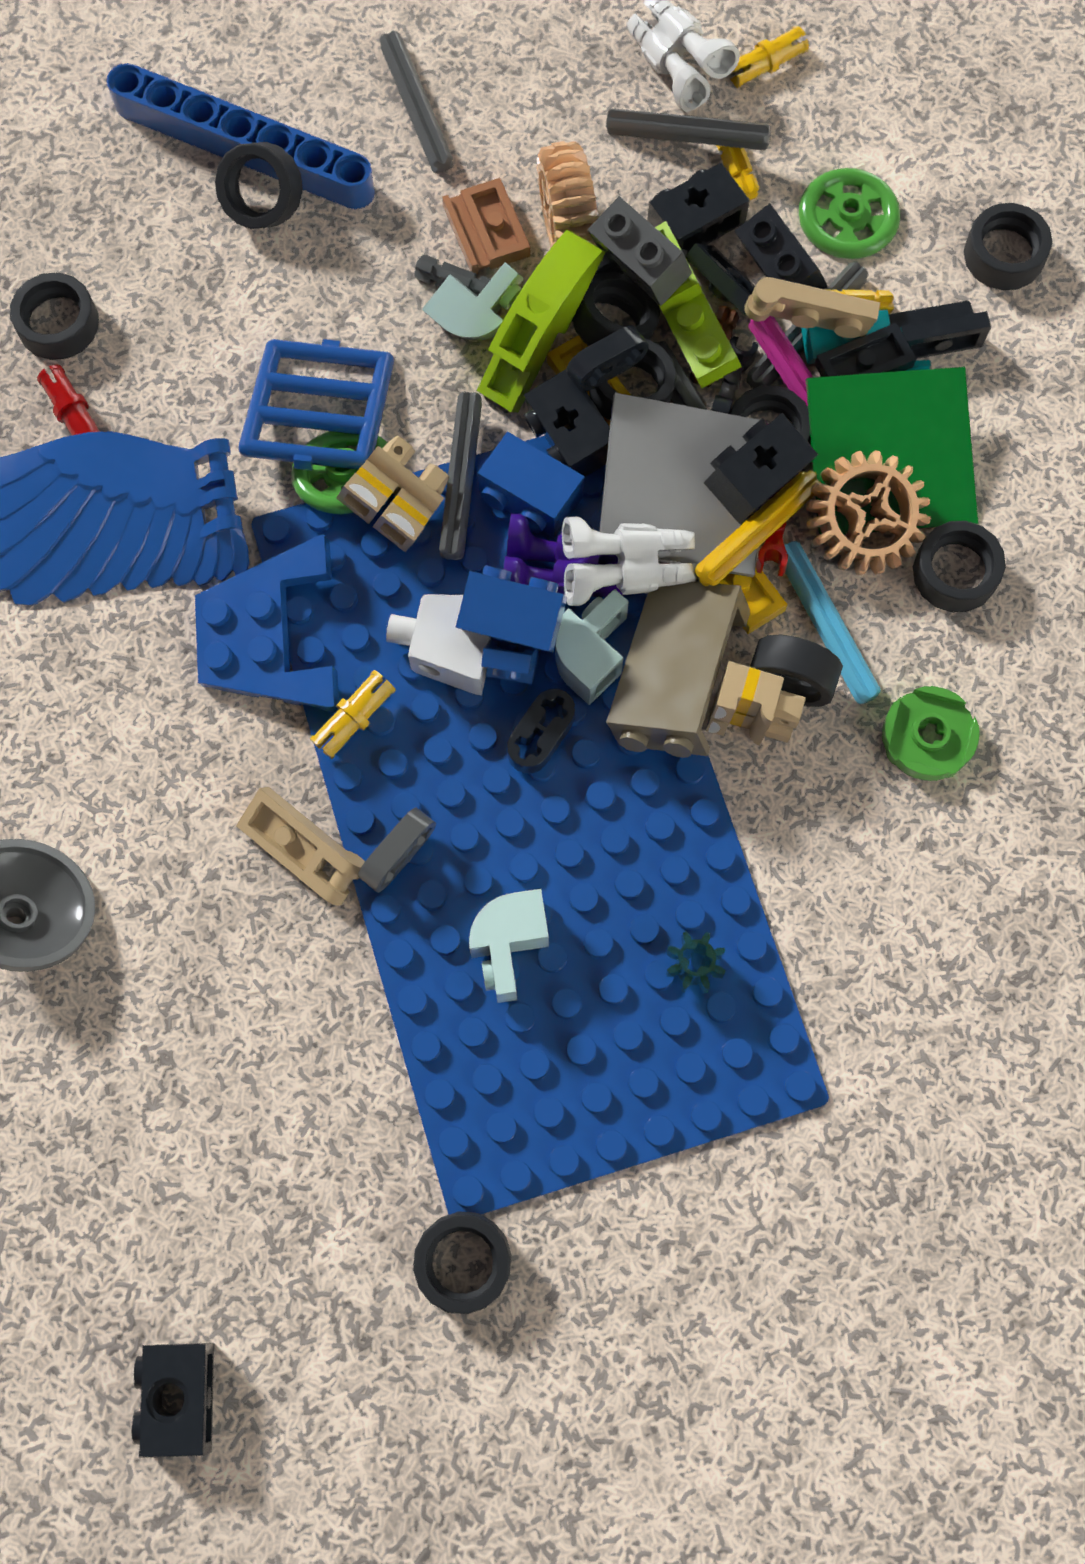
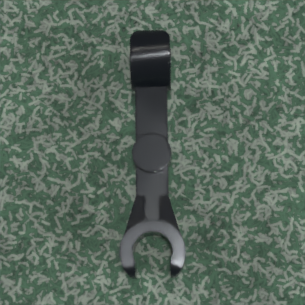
[711,336,758,414]

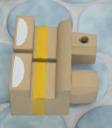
[336,436,449,552]
[706,661,806,746]

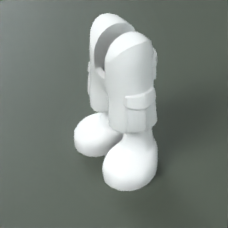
[627,0,740,112]
[562,516,696,606]

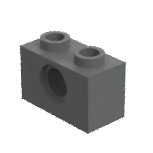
[588,196,692,306]

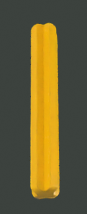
[695,470,821,586]

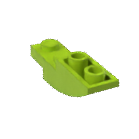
[655,221,742,388]
[476,230,606,413]

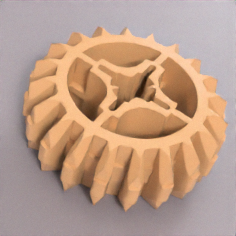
[536,141,598,248]
[806,451,931,575]

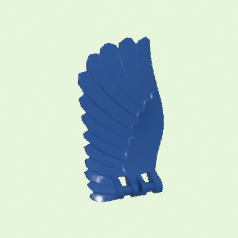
[0,431,249,605]

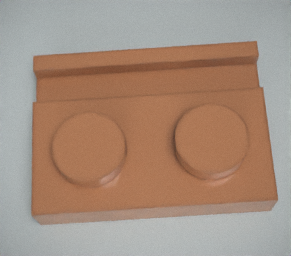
[442,178,531,274]

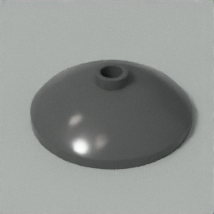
[0,839,95,972]

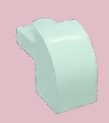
[422,262,524,340]
[555,589,628,705]
[469,889,549,1003]

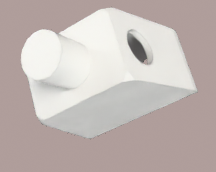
[386,594,491,695]

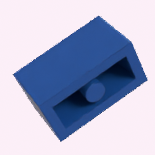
[477,431,584,538]
[455,565,567,653]

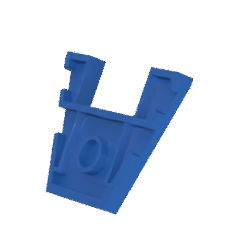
[195,535,339,712]

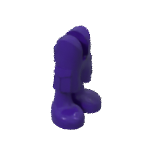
[503,514,629,598]

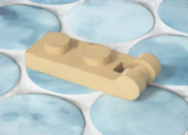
[745,277,880,338]
[236,787,365,906]

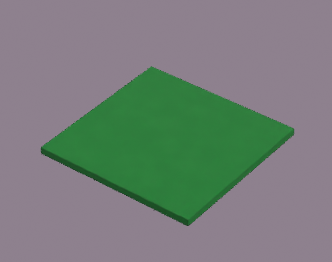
[806,367,978,535]

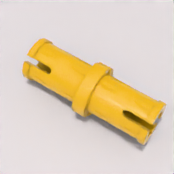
[730,26,809,88]
[310,670,396,759]

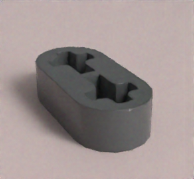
[358,807,436,893]

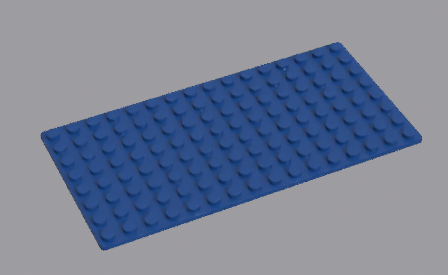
[251,428,829,1215]

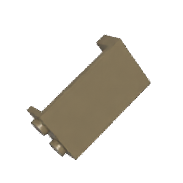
[606,582,751,758]

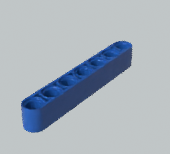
[106,63,375,209]

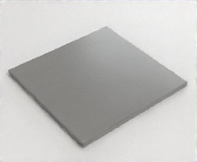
[600,393,767,577]

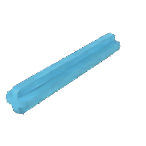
[785,541,881,704]

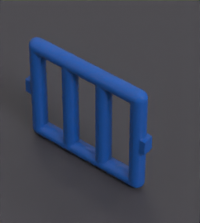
[238,339,394,470]

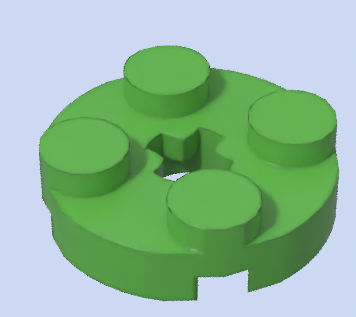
[882,686,979,781]

